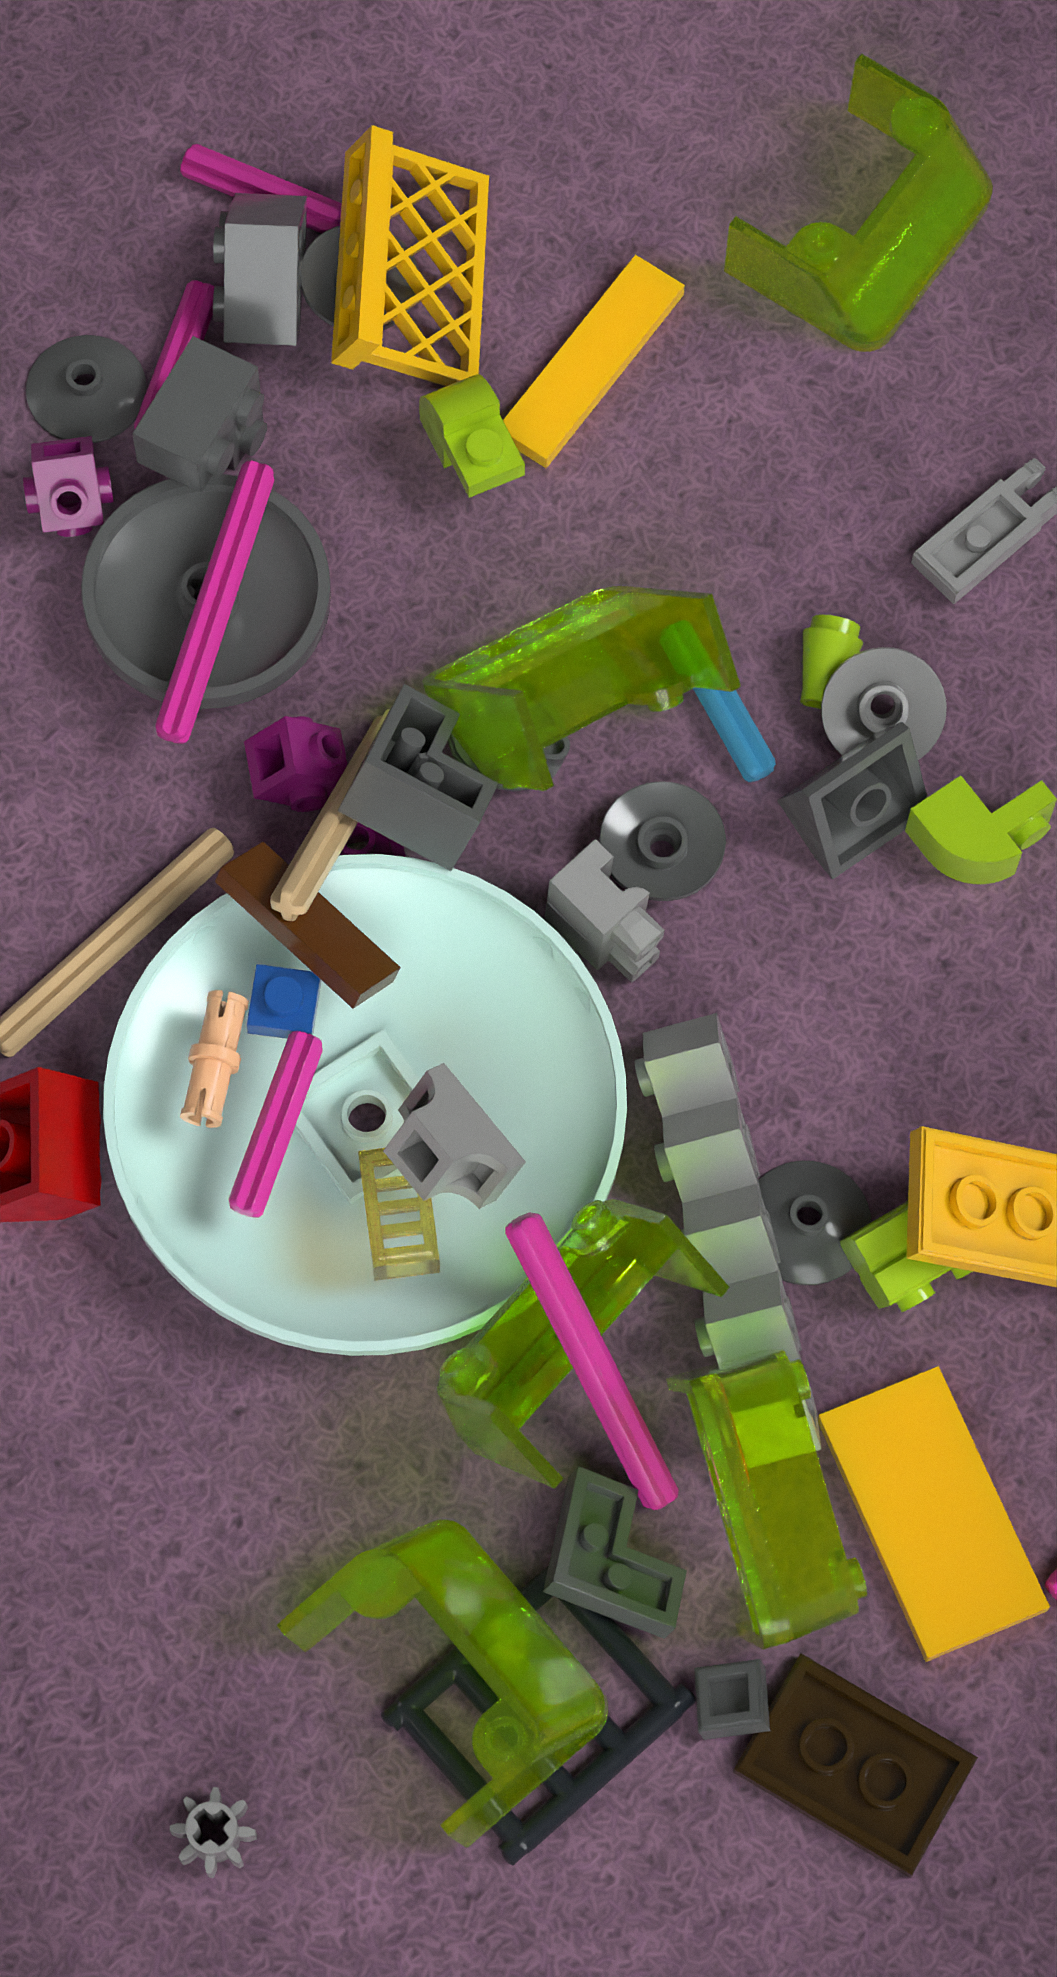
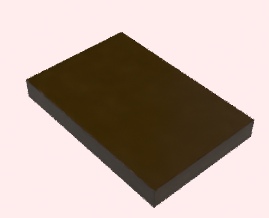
[733,1653,978,1878]

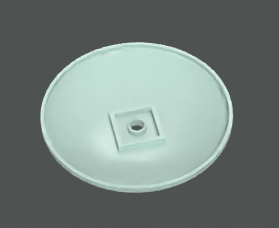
[103,854,627,1356]

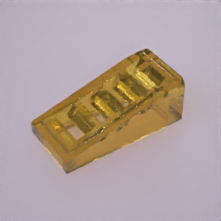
[358,1148,440,1281]

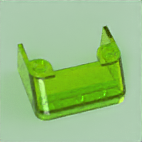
[724,53,993,352]
[422,586,741,791]
[437,1199,730,1489]
[666,1349,867,1650]
[276,1519,608,1848]

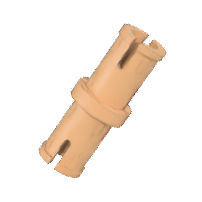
[180,990,249,1128]

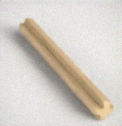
[270,709,390,921]
[0,828,234,1057]

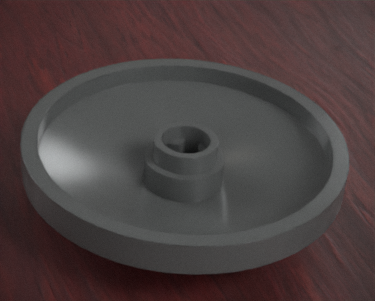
[81,474,331,709]

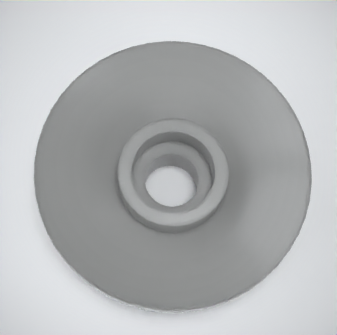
[821,647,946,760]

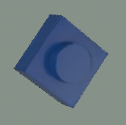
[247,964,322,1039]

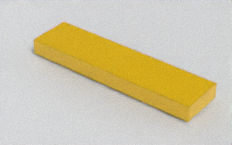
[503,254,685,468]

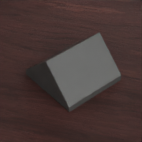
[777,722,927,880]

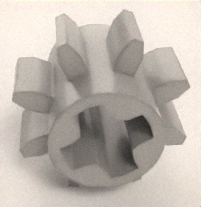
[170,1787,257,1878]

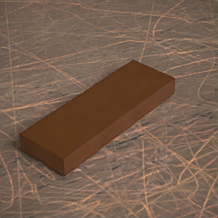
[215,842,401,1009]

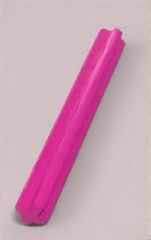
[155,460,274,744]
[505,1212,678,1510]

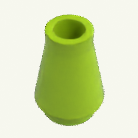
[800,614,863,709]

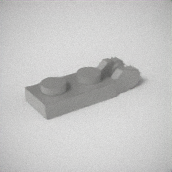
[911,458,1057,604]

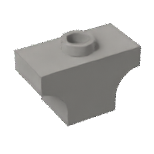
[383,1063,526,1209]

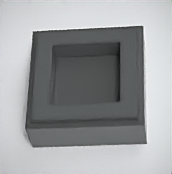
[694,1659,770,1740]

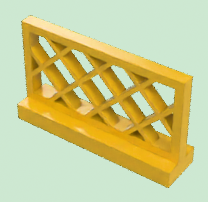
[331,125,489,386]

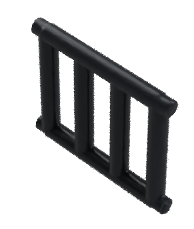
[381,1566,696,1866]

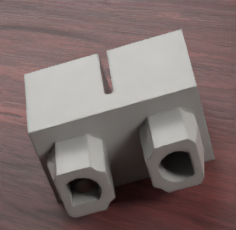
[544,839,665,983]

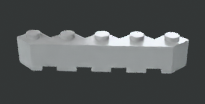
[635,1013,821,1469]

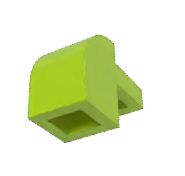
[419,374,525,498]
[905,776,1057,884]

